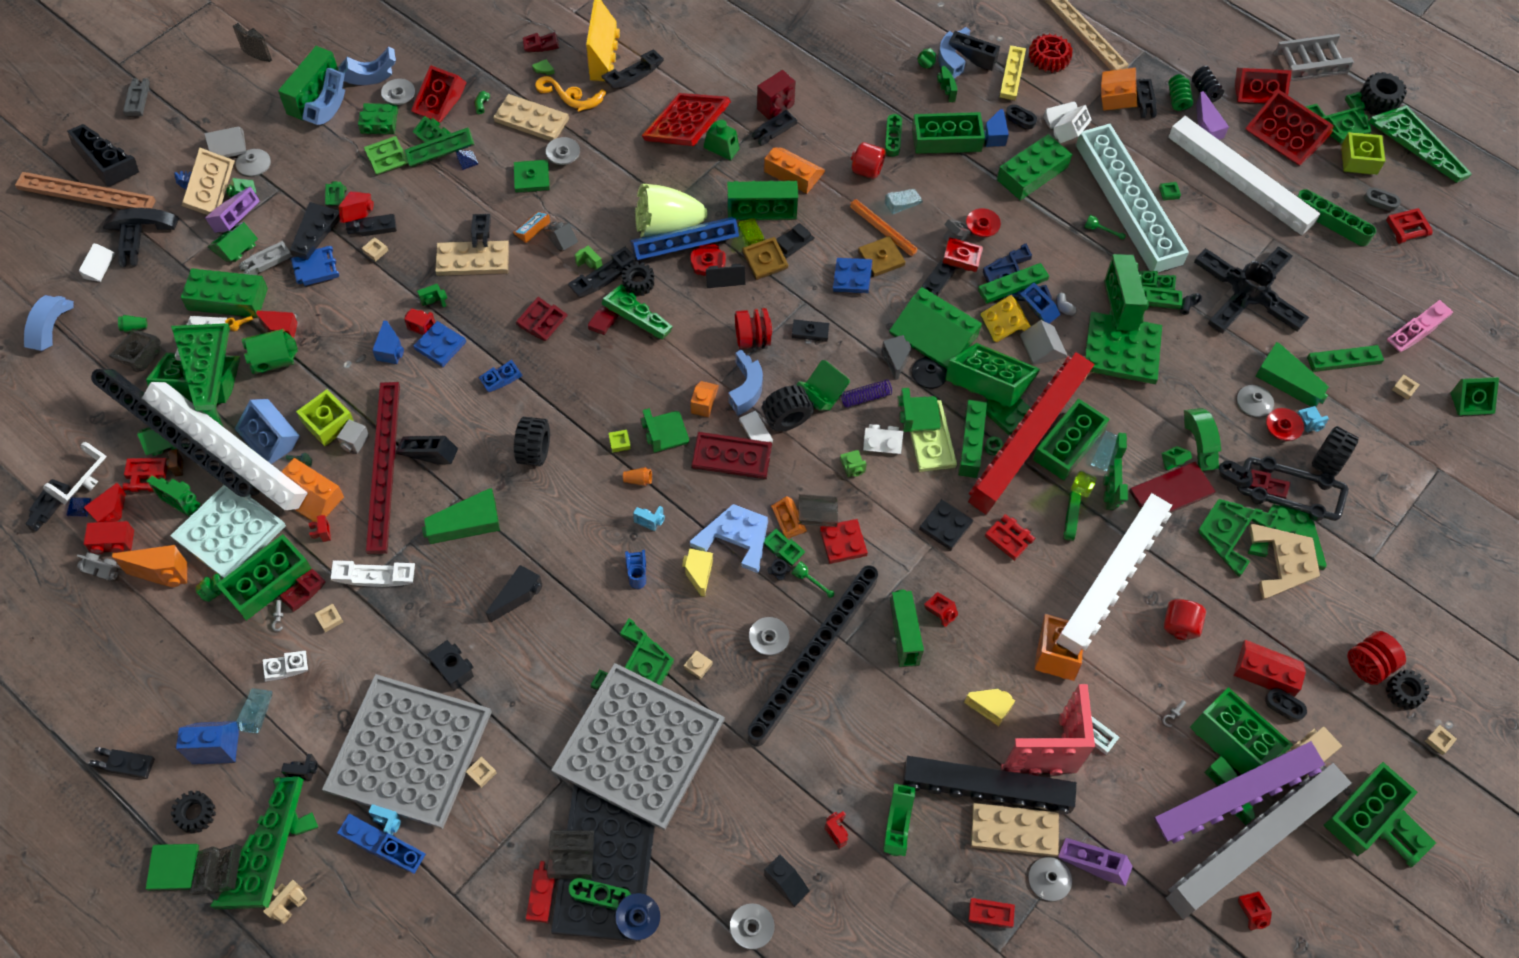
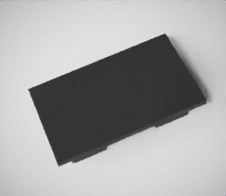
[776,223,815,258]
[706,263,746,288]

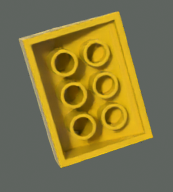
[586,0,620,81]

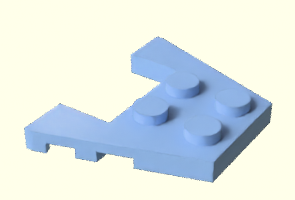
[690,504,768,573]

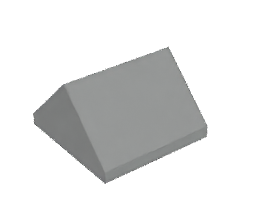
[204,127,247,157]
[1020,320,1067,365]

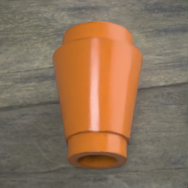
[623,467,652,486]

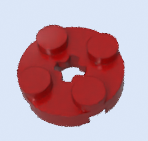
[691,243,726,276]

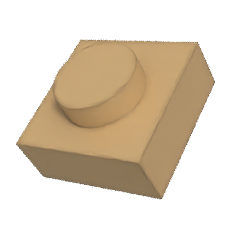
[362,237,388,262]
[1392,374,1420,400]
[315,604,343,632]
[684,650,713,680]
[1425,725,1457,755]
[466,757,497,788]

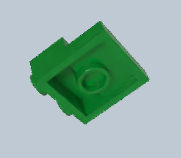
[358,103,398,134]
[147,476,200,517]

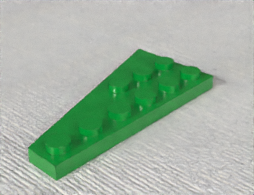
[210,777,304,909]

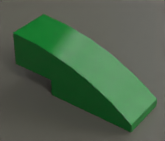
[1204,756,1255,825]

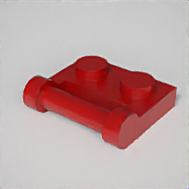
[1386,208,1433,244]

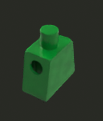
[703,120,739,161]

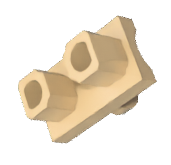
[263,880,307,924]

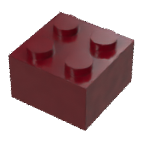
[757,70,796,120]

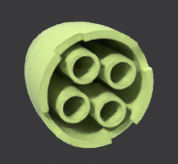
[635,184,707,237]

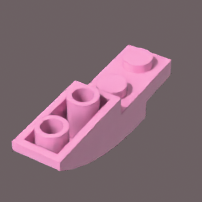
[1387,300,1453,352]

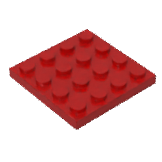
[642,93,731,146]

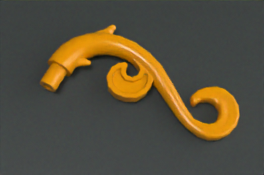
[535,76,606,112]

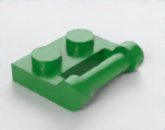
[1379,810,1436,868]

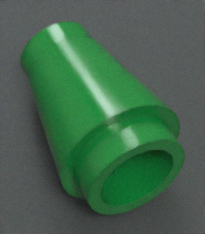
[118,315,148,333]

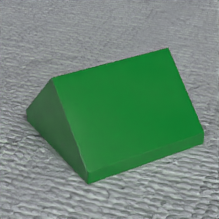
[1450,377,1499,415]

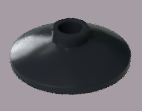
[912,357,947,389]

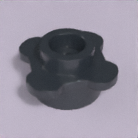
[767,558,791,581]

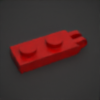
[526,861,557,923]

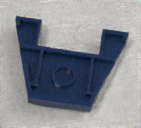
[983,243,1052,301]

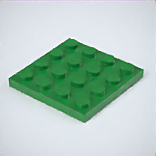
[1085,311,1162,385]

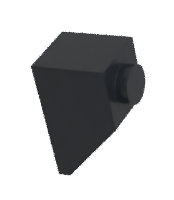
[764,854,810,907]

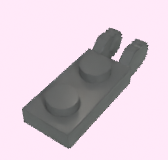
[123,78,150,116]

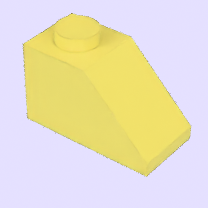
[682,549,713,597]
[964,689,1015,726]

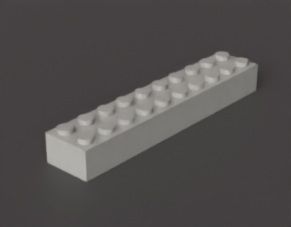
[1165,763,1352,920]

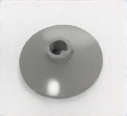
[381,79,415,105]
[546,137,580,165]
[236,149,271,177]
[1237,385,1274,418]
[749,617,790,656]
[1028,857,1072,902]
[730,903,774,949]

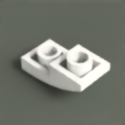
[263,651,308,682]

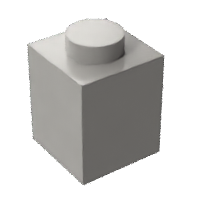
[337,419,369,454]

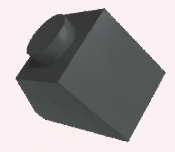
[881,335,911,380]

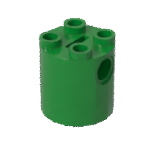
[242,329,298,374]

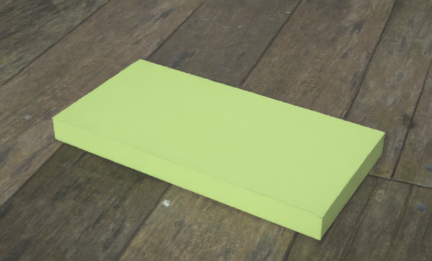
[910,400,957,472]

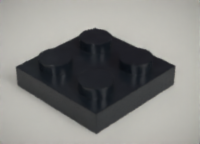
[919,499,973,551]

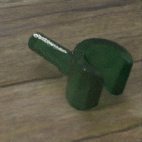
[286,453,312,467]

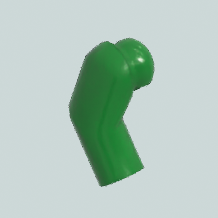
[474,91,490,114]

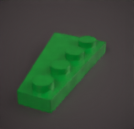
[601,284,673,339]

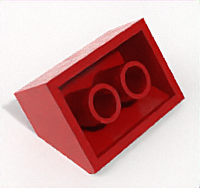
[1235,68,1292,103]
[1233,640,1306,697]

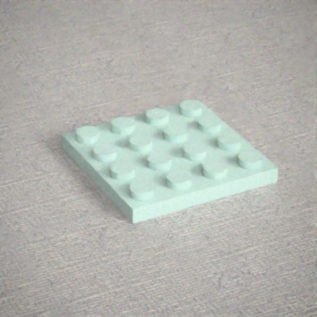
[170,485,286,578]

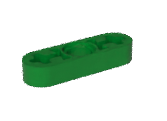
[885,114,902,157]
[1063,489,1082,541]
[569,878,631,910]

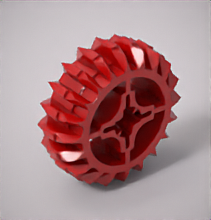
[1029,33,1073,73]

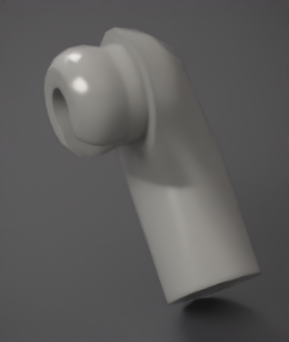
[1057,293,1077,316]

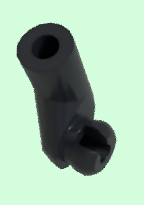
[1180,293,1202,315]

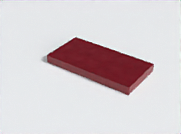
[691,432,772,479]
[1129,461,1216,513]

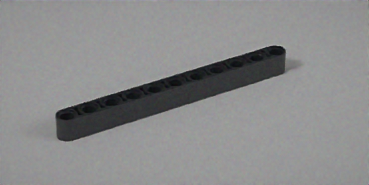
[91,369,260,497]
[748,565,878,746]

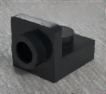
[281,754,318,781]

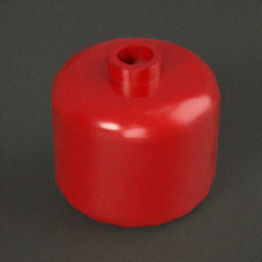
[851,142,886,179]
[1164,599,1206,640]

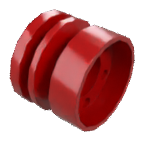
[734,308,772,349]
[1347,631,1406,685]

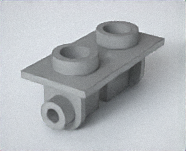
[77,552,122,581]

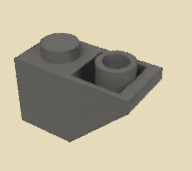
[543,221,578,250]

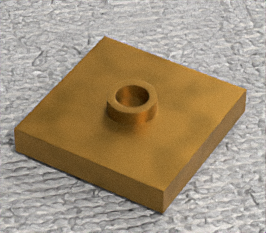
[858,236,906,277]
[742,237,789,280]

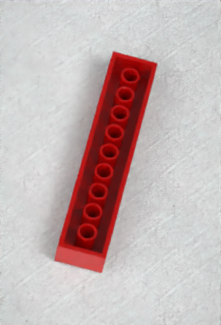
[968,352,1095,515]

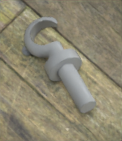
[271,600,283,632]
[1163,700,1186,727]

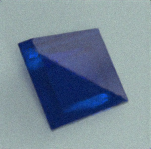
[455,150,478,170]
[66,497,91,517]

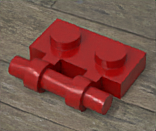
[123,458,167,492]
[984,514,1036,561]

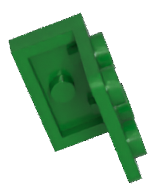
[796,360,850,411]
[897,388,941,432]
[640,408,689,453]

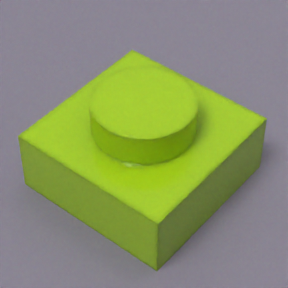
[608,430,631,453]

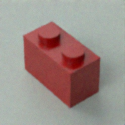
[84,521,134,554]

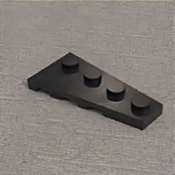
[290,202,340,260]

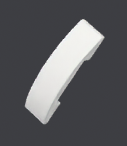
[331,560,415,587]

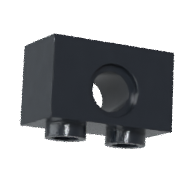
[427,640,474,691]

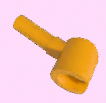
[225,316,253,332]

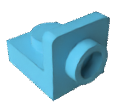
[1297,406,1329,432]
[633,506,665,531]
[368,804,401,836]

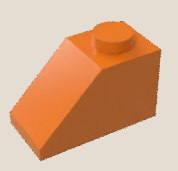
[691,381,719,418]

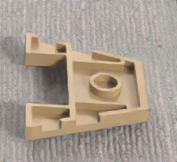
[1249,524,1320,600]

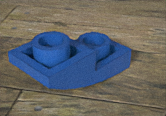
[479,359,523,392]

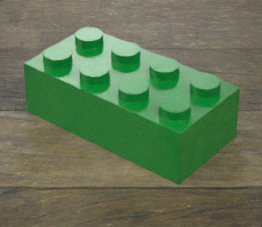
[278,46,338,121]
[912,112,985,154]
[997,134,1072,201]
[727,181,798,220]
[1104,254,1149,331]
[181,268,268,318]
[1033,398,1110,481]
[216,534,312,621]
[1323,762,1418,856]

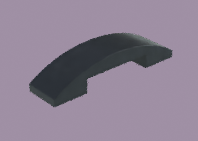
[602,49,664,88]
[103,208,179,230]
[568,246,636,297]

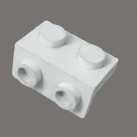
[863,424,903,454]

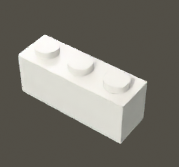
[1054,105,1092,143]

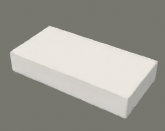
[739,411,773,443]

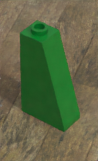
[1255,342,1329,407]
[422,488,500,544]
[890,590,924,667]

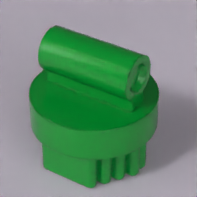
[917,48,936,69]
[196,574,221,602]

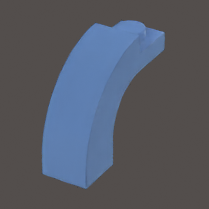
[938,27,970,78]
[338,47,396,85]
[303,68,345,125]
[24,295,74,351]
[728,350,763,416]

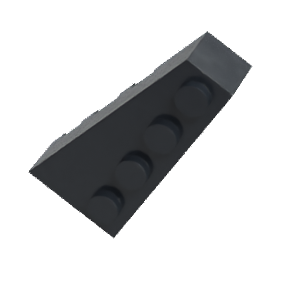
[67,124,139,187]

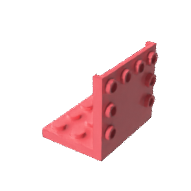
[1001,684,1095,776]

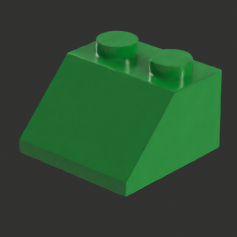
[207,222,258,262]

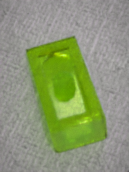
[738,218,765,246]
[1071,471,1097,497]

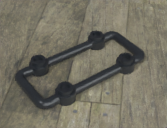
[1237,456,1349,521]

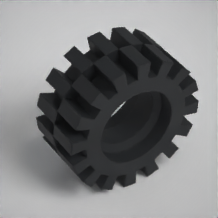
[622,262,655,296]
[1386,670,1430,710]
[171,791,216,833]

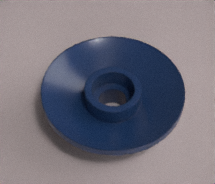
[615,893,660,940]

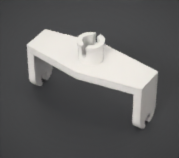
[43,442,107,504]

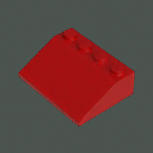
[1245,89,1333,166]

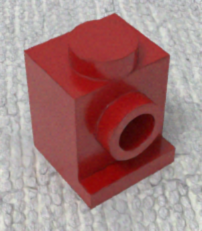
[404,308,435,335]

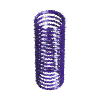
[841,379,892,408]

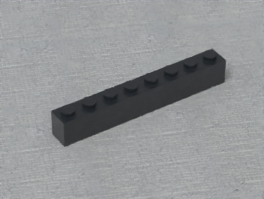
[902,755,1077,814]

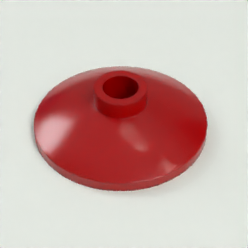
[966,208,1001,237]
[1266,408,1304,441]

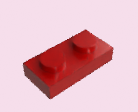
[968,898,1015,929]

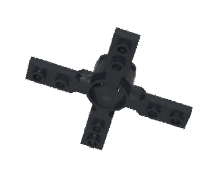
[1194,246,1309,334]

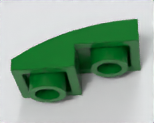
[937,66,958,102]
[1139,271,1176,290]

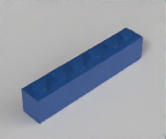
[630,217,739,260]

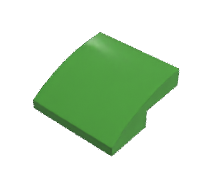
[364,136,409,175]

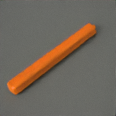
[850,199,917,256]

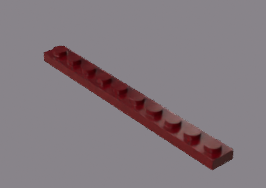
[366,382,400,554]

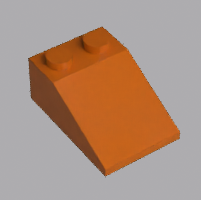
[1101,67,1137,111]
[112,545,187,587]
[1035,614,1083,681]

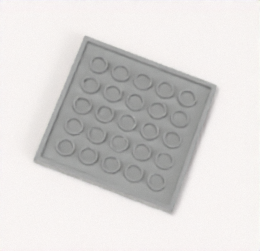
[551,663,725,831]
[322,674,492,829]

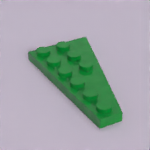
[1368,105,1472,183]
[171,323,230,411]

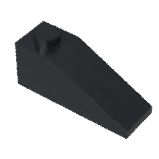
[949,31,1000,71]
[396,436,458,464]
[486,565,542,622]

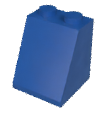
[176,721,240,765]

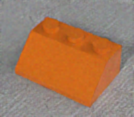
[764,147,825,194]
[281,458,344,522]

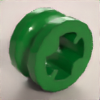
[985,436,1003,456]

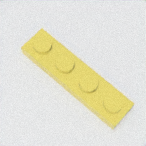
[1000,46,1026,101]

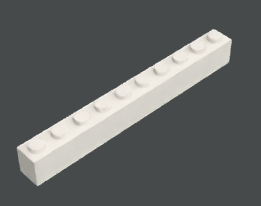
[1168,116,1320,235]
[142,382,308,510]
[1056,493,1172,656]

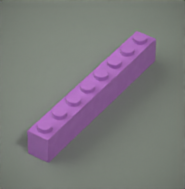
[1154,741,1325,844]

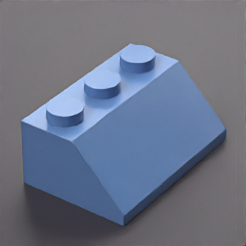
[235,399,300,464]

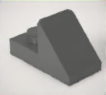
[944,219,973,241]

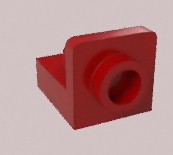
[924,592,958,627]
[824,811,848,849]
[1238,891,1272,931]

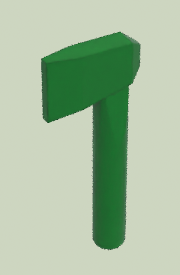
[273,777,319,836]

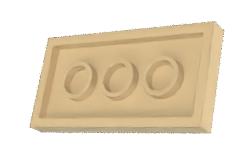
[493,94,569,141]
[181,148,234,215]
[436,241,509,276]
[971,803,1059,857]

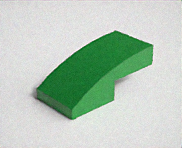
[763,529,805,566]

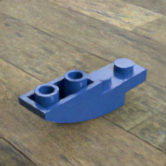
[337,814,426,874]

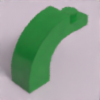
[1184,408,1221,471]
[883,783,915,856]

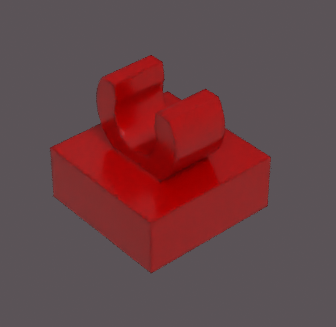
[309,515,331,542]

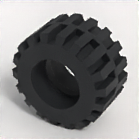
[1360,72,1407,115]
[761,385,814,432]
[514,416,550,467]
[1312,426,1359,477]

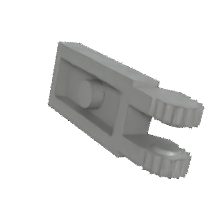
[239,241,292,275]

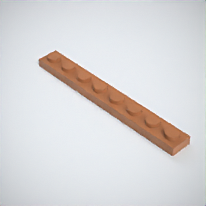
[15,172,156,209]

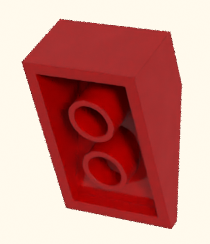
[411,65,467,123]

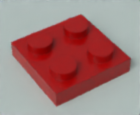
[943,237,983,272]
[820,519,868,564]

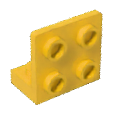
[981,295,1031,343]

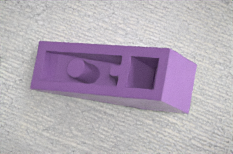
[1196,91,1229,140]
[205,186,260,233]
[1058,838,1133,886]

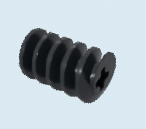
[1192,66,1225,103]

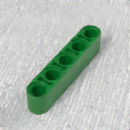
[1297,189,1376,246]

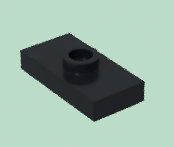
[792,319,829,341]

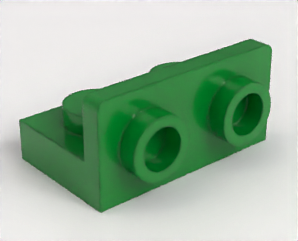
[412,116,451,142]

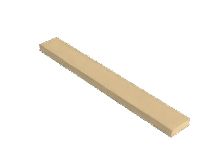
[1045,0,1129,71]

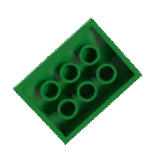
[889,287,982,369]
[945,343,1040,407]
[146,353,240,404]
[1190,687,1293,774]

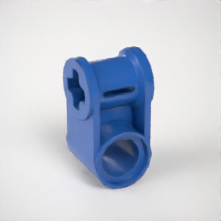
[625,550,647,589]

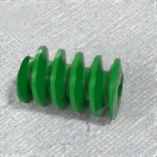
[1168,74,1193,111]

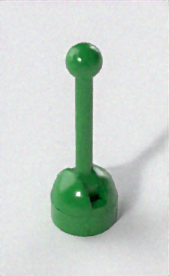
[1084,215,1126,240]
[791,561,834,598]

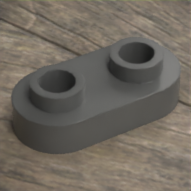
[1364,188,1401,211]

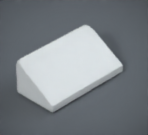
[1043,102,1077,129]
[79,243,115,282]

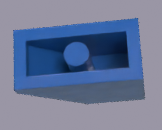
[984,109,1009,147]
[1020,283,1060,324]
[372,320,404,364]

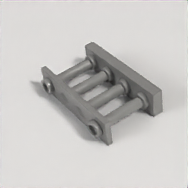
[1274,34,1354,82]

